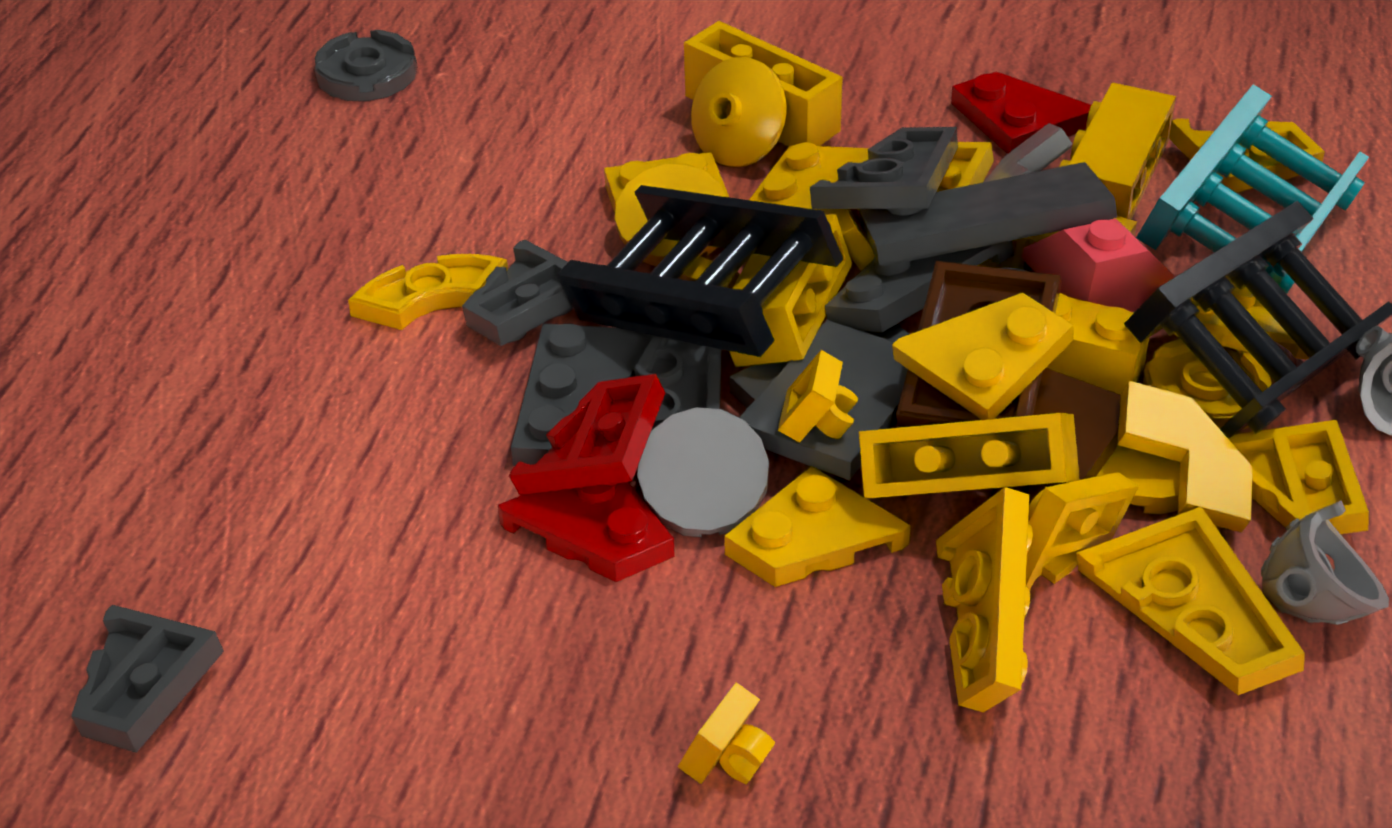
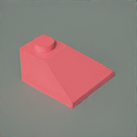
[1022,218,1176,312]

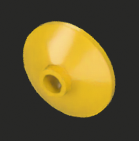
[691,57,787,167]

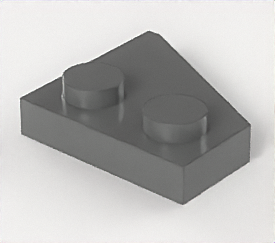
[462,239,573,346]
[71,605,224,753]

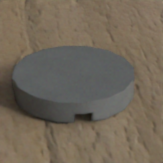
[314,30,418,101]

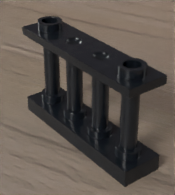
[557,185,843,357]
[1124,200,1392,439]

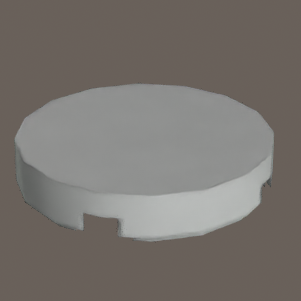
[637,407,769,537]

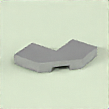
[984,123,1072,182]

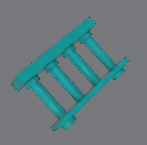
[1136,84,1369,294]

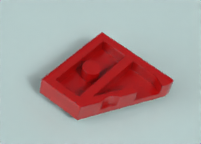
[951,71,1092,154]
[509,374,665,495]
[498,482,675,582]

